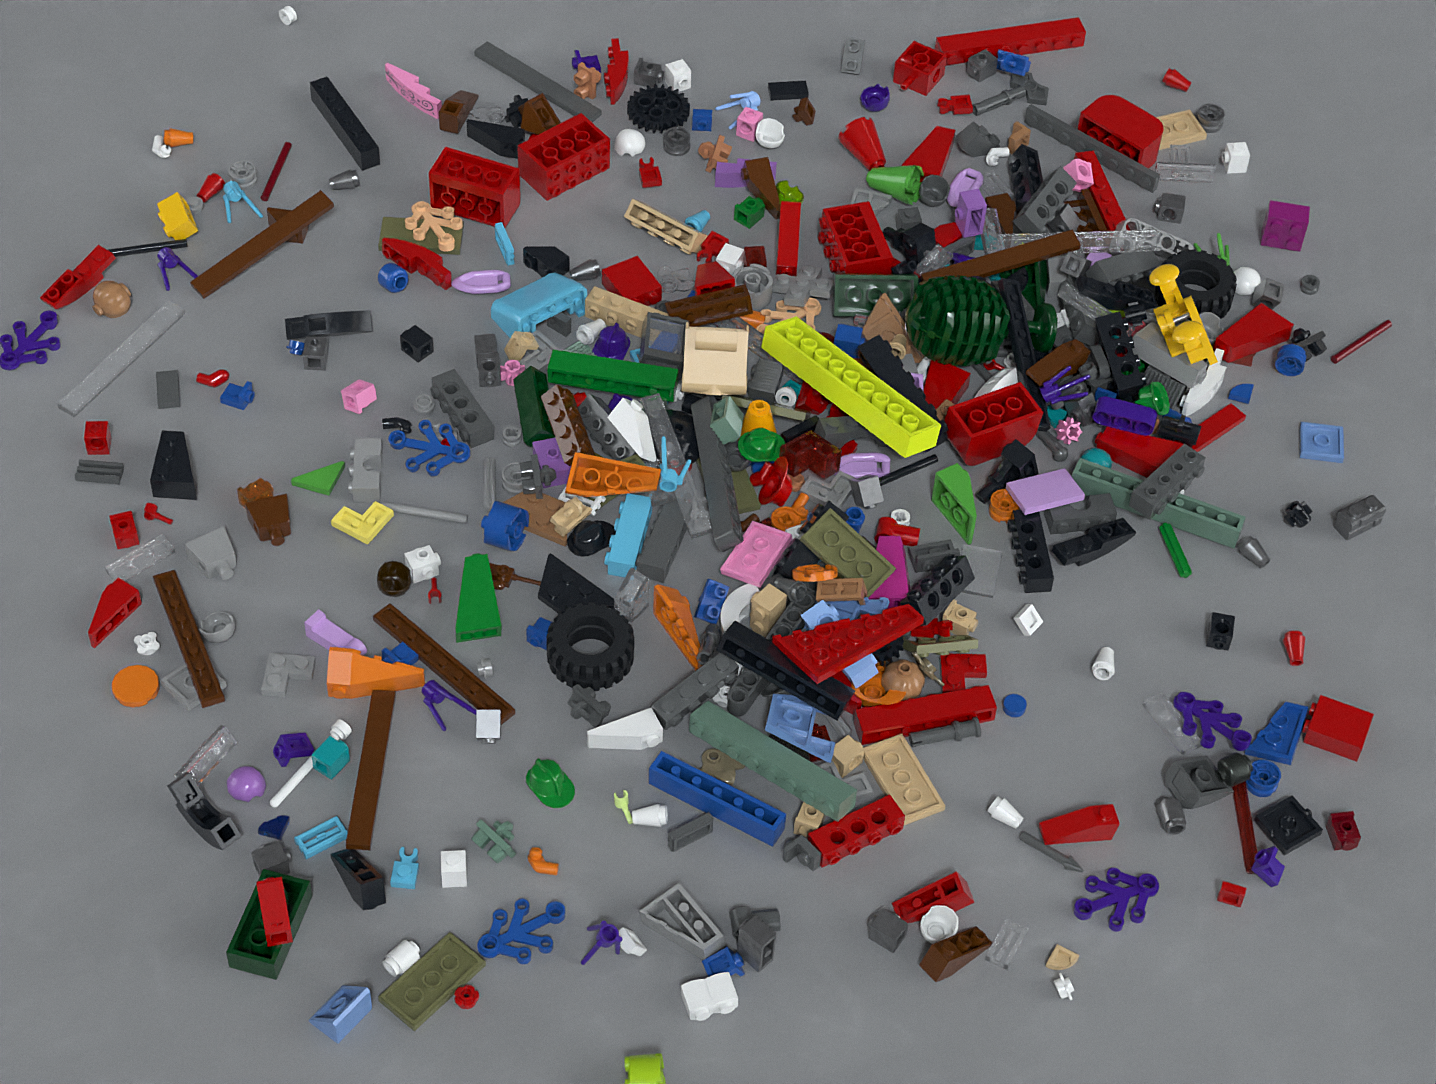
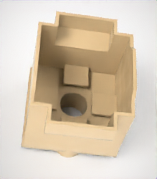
[682,322,749,395]

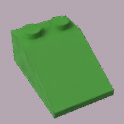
[931,463,977,545]

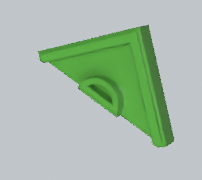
[291,461,345,496]

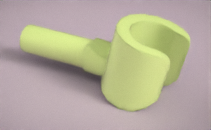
[614,790,633,824]

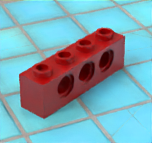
[808,794,905,868]

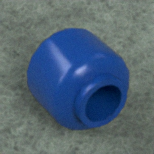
[378,263,408,293]

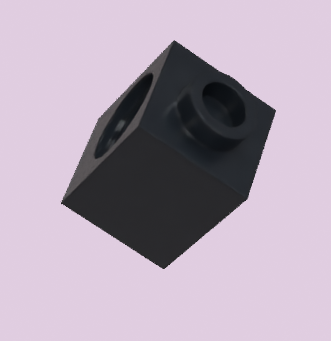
[400,325,434,363]
[1206,612,1235,651]

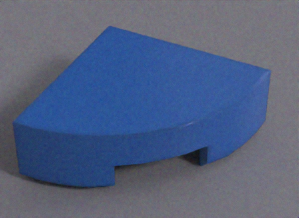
[1228,384,1254,404]

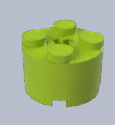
[625,1053,666,1084]

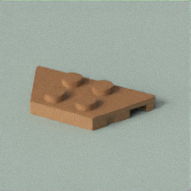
[862,293,925,363]
[490,492,567,547]

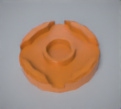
[792,564,838,582]
[112,665,160,708]

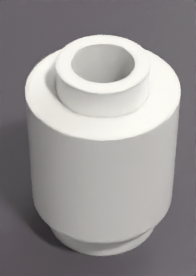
[382,940,420,977]

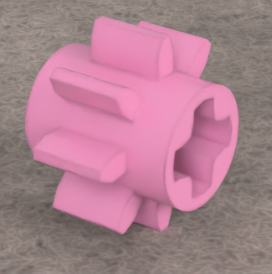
[500,360,525,386]
[1054,417,1083,444]

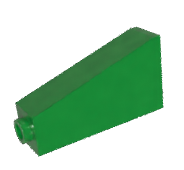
[455,553,502,643]

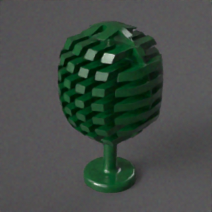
[905,275,1058,366]

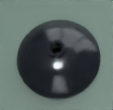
[648,409,700,467]

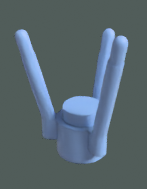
[715,91,761,130]

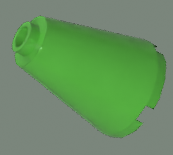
[866,165,924,205]

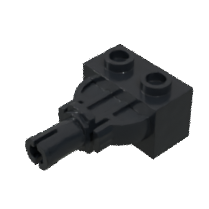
[883,223,939,274]
[976,439,1039,504]

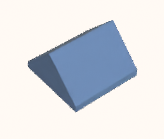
[308,985,372,1044]

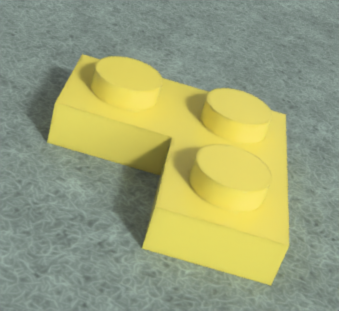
[331,501,394,545]

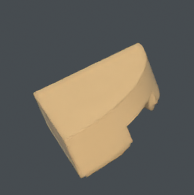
[1046,944,1079,970]

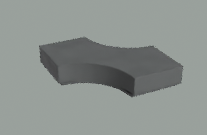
[1010,72,1049,106]

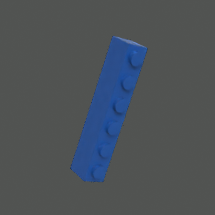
[649,751,786,847]

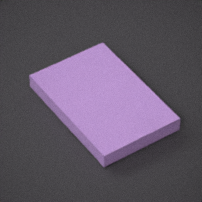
[1006,468,1085,515]

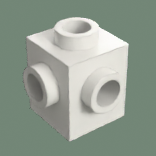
[404,545,441,583]

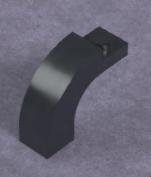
[167,772,242,850]

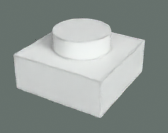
[1013,604,1043,636]
[619,927,647,956]

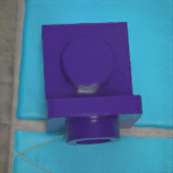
[572,50,601,73]
[273,732,314,767]
[1251,846,1285,887]

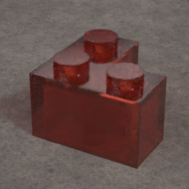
[779,430,842,479]

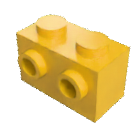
[157,192,198,240]

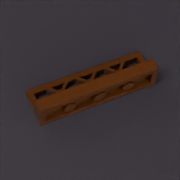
[1064,188,1112,258]
[665,284,753,327]

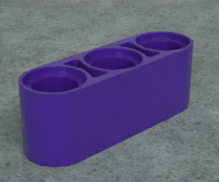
[1093,396,1158,436]

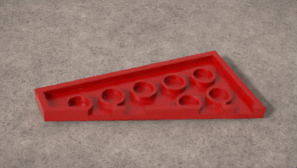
[772,604,924,684]

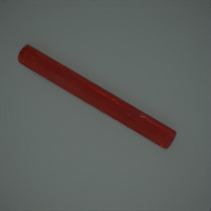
[1232,781,1257,874]

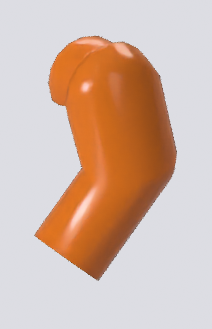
[528,847,559,876]

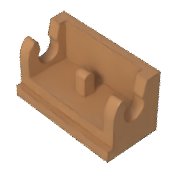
[816,578,867,605]

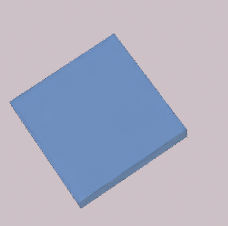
[1299,422,1344,463]

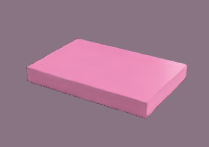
[720,521,792,587]

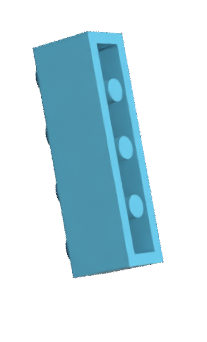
[604,493,653,579]

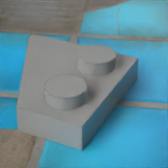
[850,188,892,216]

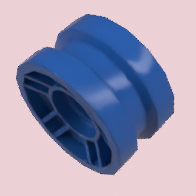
[1275,344,1307,376]
[1245,760,1281,797]

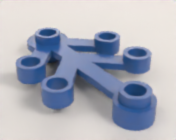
[388,420,471,476]
[477,899,565,964]

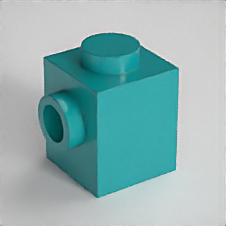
[311,736,350,780]

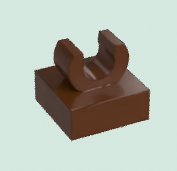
[792,97,816,126]

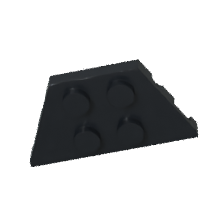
[538,553,618,615]

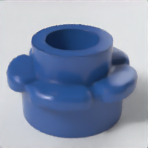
[286,340,305,355]

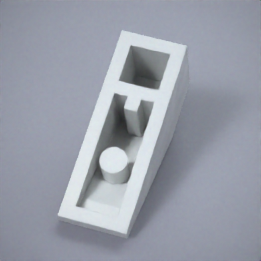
[607,398,656,462]
[587,708,663,750]

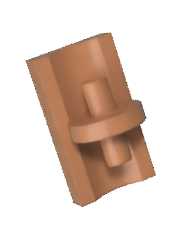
[574,62,601,100]
[698,135,732,173]

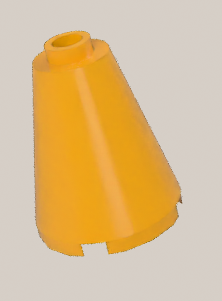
[737,400,777,441]

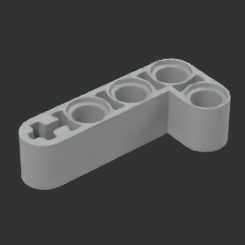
[1110,218,1194,258]

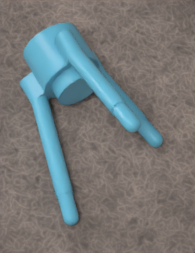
[223,181,263,223]
[659,436,691,492]

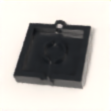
[1254,795,1323,856]

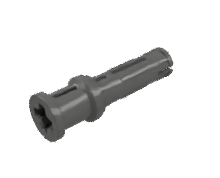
[909,717,981,747]

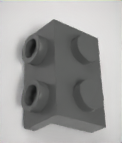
[908,539,960,573]

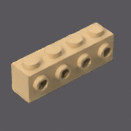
[624,199,708,255]
[585,286,668,343]

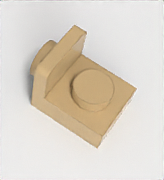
[504,331,539,362]

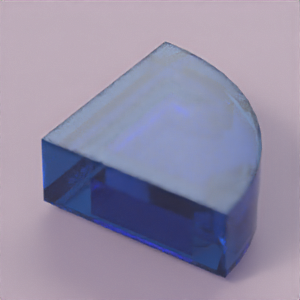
[258,815,290,840]

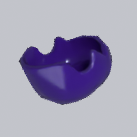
[860,84,890,112]

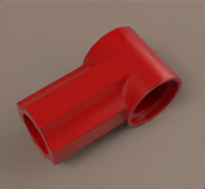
[874,517,921,546]

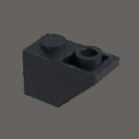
[523,246,570,278]

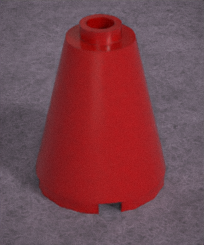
[838,117,886,171]

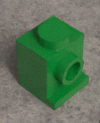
[734,196,765,229]

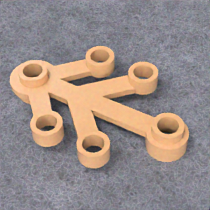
[405,201,463,252]
[756,298,821,343]

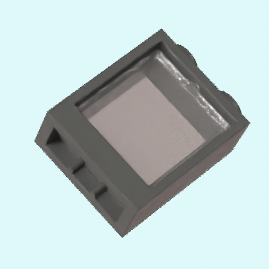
[639,312,689,374]

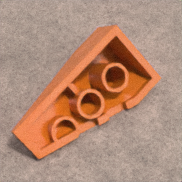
[653,584,703,671]

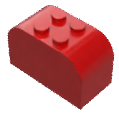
[1078,95,1164,168]
[944,382,1044,466]

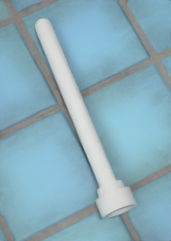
[270,719,352,808]

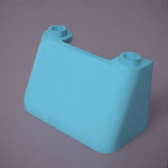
[491,273,587,338]

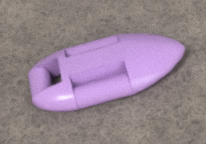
[947,168,984,207]
[451,270,511,294]
[828,452,891,478]

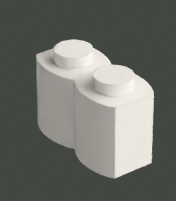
[681,972,738,1021]

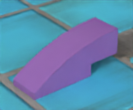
[715,158,777,188]

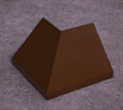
[518,93,561,135]

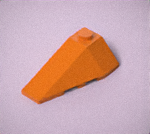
[565,452,661,497]
[327,647,425,699]

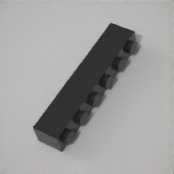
[309,76,380,171]
[857,335,949,453]
[716,621,855,721]

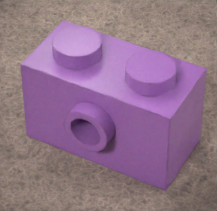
[955,189,987,238]
[532,438,571,488]

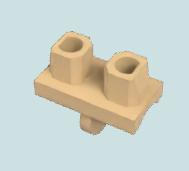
[550,496,592,536]

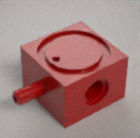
[893,41,947,96]

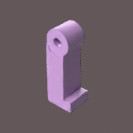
[304,609,367,656]

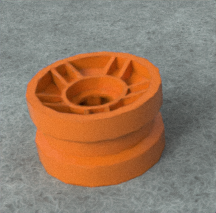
[989,489,1020,523]
[770,506,802,532]

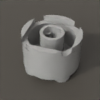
[732,264,773,312]

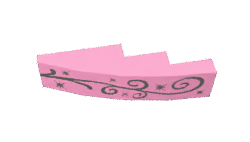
[385,63,442,119]

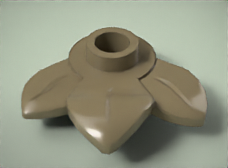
[911,652,945,686]
[700,749,745,785]

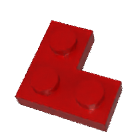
[939,653,987,693]

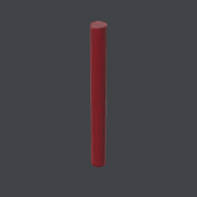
[260,142,292,201]
[1331,320,1392,364]

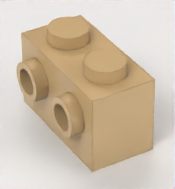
[750,583,787,638]

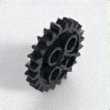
[627,84,690,134]

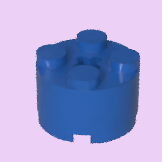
[481,501,529,551]

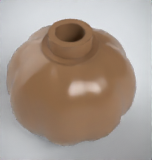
[92,281,131,318]
[881,659,925,701]

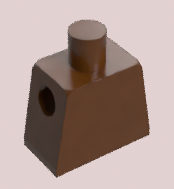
[245,493,291,546]

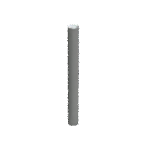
[381,501,468,524]

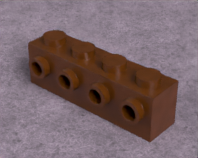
[541,384,595,466]

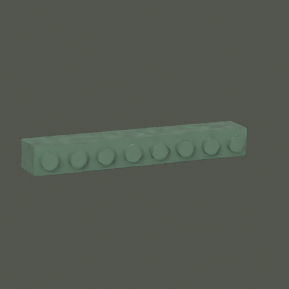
[1072,458,1246,549]
[689,701,857,822]

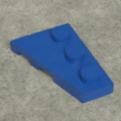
[1245,702,1308,765]

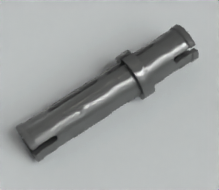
[973,85,1026,116]
[697,623,720,665]

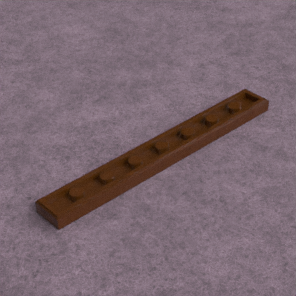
[190,190,334,299]
[921,229,1081,281]
[153,570,225,708]
[373,603,515,725]
[346,690,396,851]

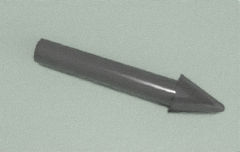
[1020,831,1084,872]

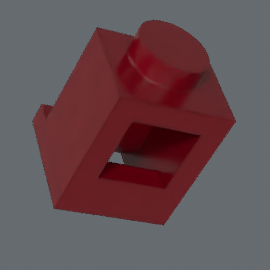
[1325,811,1361,851]

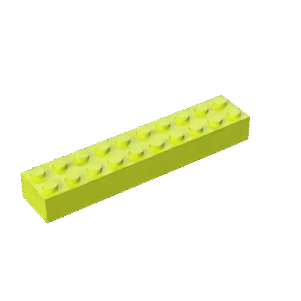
[761,316,941,458]

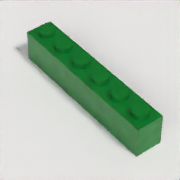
[547,350,679,402]

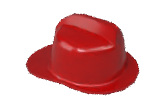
[758,456,792,507]

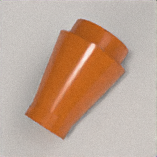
[164,128,193,148]

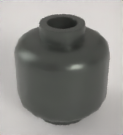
[1215,752,1253,787]

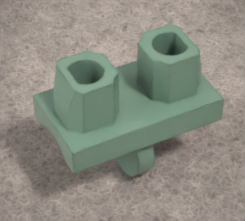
[471,819,517,864]

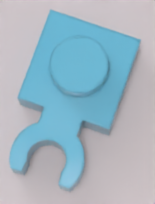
[390,847,419,889]

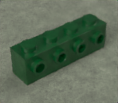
[513,366,555,448]

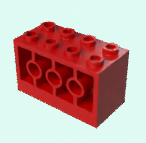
[518,113,610,201]
[429,147,520,228]
[818,201,893,274]

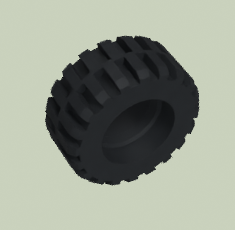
[1155,249,1237,321]
[547,602,634,691]

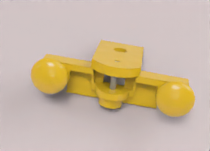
[1149,264,1218,365]

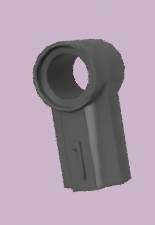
[730,907,781,939]

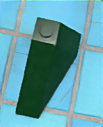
[1000,259,1047,310]

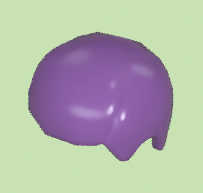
[227,766,266,802]

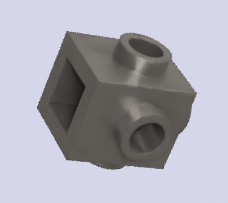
[1064,392,1096,427]

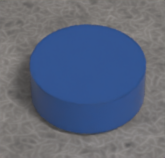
[1003,694,1027,717]

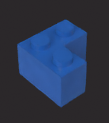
[834,324,866,358]

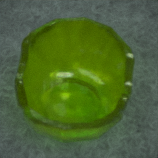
[776,180,804,205]

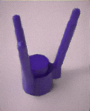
[157,247,198,291]
[1040,366,1091,405]
[421,680,476,731]
[581,921,623,965]

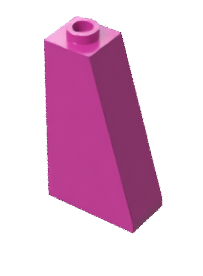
[869,536,911,609]

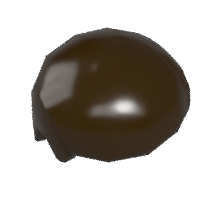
[377,561,411,597]

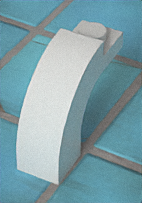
[720,584,760,639]

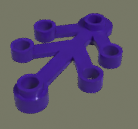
[0,310,61,370]
[1173,692,1252,751]
[1073,868,1159,932]

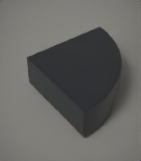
[1007,267,1029,292]

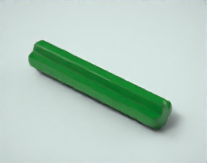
[1159,522,1192,578]

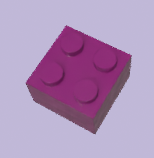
[1260,200,1310,252]

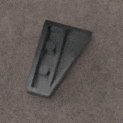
[150,430,197,500]

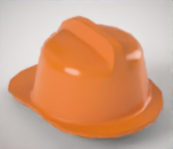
[851,674,906,707]

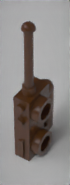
[489,563,541,590]

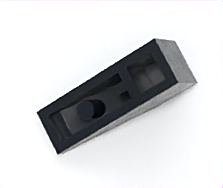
[466,119,525,159]
[330,849,386,911]

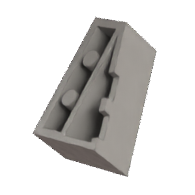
[639,883,726,960]

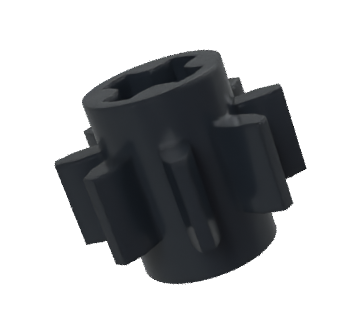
[1124,301,1147,327]
[1284,501,1313,528]

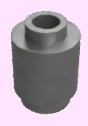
[1157,797,1186,835]

